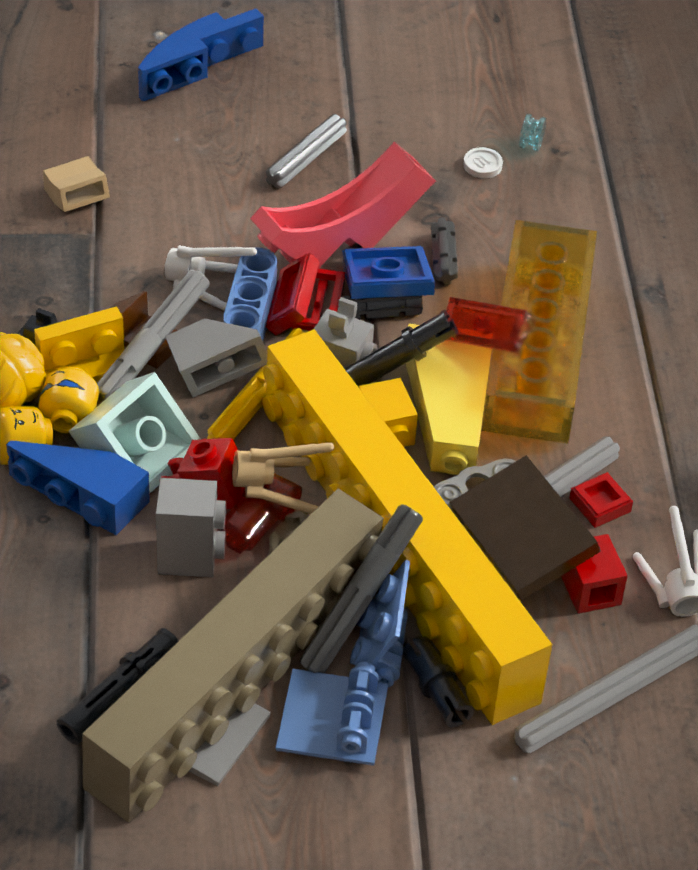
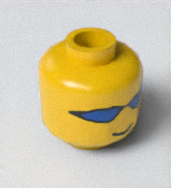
[38,367,99,433]

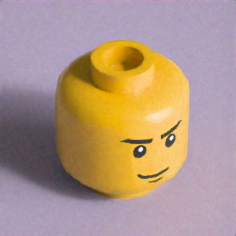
[0,406,53,465]

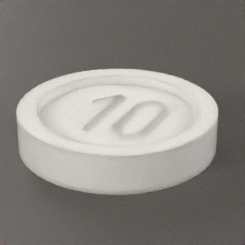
[463,147,503,179]

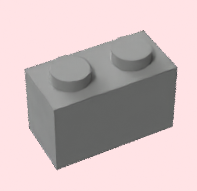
[156,478,226,577]

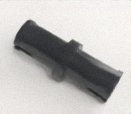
[403,636,474,727]

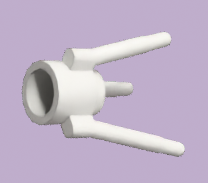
[165,245,257,311]
[632,505,698,617]

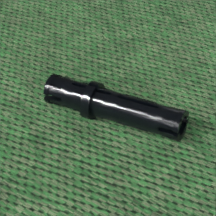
[344,310,459,387]
[56,628,179,745]

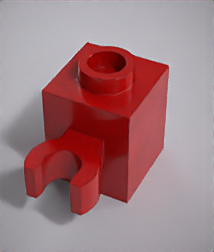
[159,438,245,509]

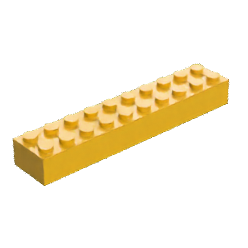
[263,329,552,725]

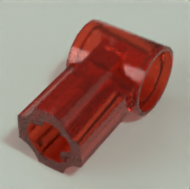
[218,473,302,554]

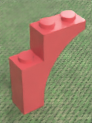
[250,142,436,269]

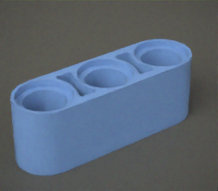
[224,248,277,341]

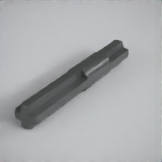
[300,504,423,673]

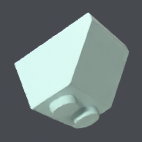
[69,372,201,493]

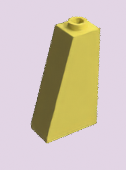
[406,324,494,475]

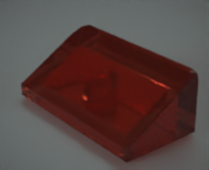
[446,297,537,354]

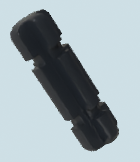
[342,295,423,320]

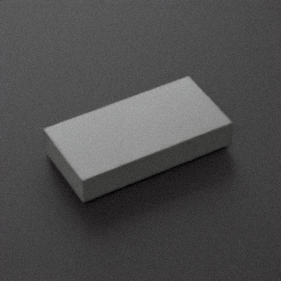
[189,703,271,786]

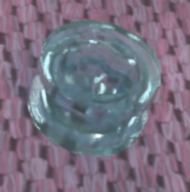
[519,114,547,152]

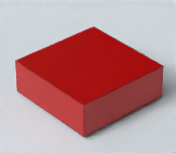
[569,472,634,528]

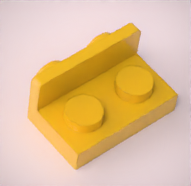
[34,306,125,382]

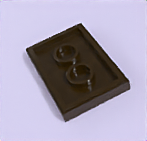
[449,455,601,601]

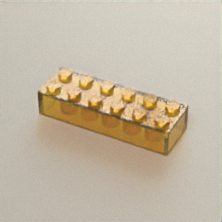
[481,220,597,444]

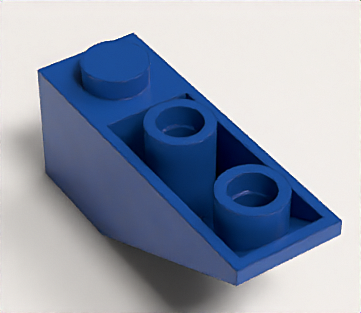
[6,440,150,535]

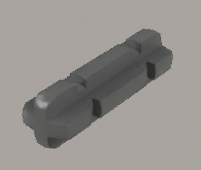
[431,217,458,285]

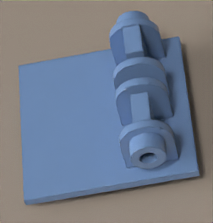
[350,560,410,687]
[276,662,389,766]

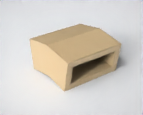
[43,156,110,212]

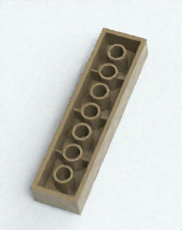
[82,488,383,823]

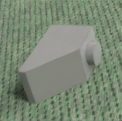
[165,318,267,398]

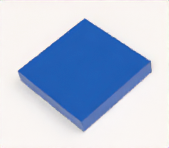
[342,246,435,299]

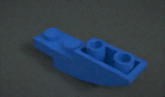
[138,8,264,101]

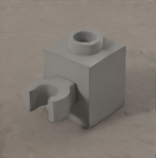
[314,297,378,368]

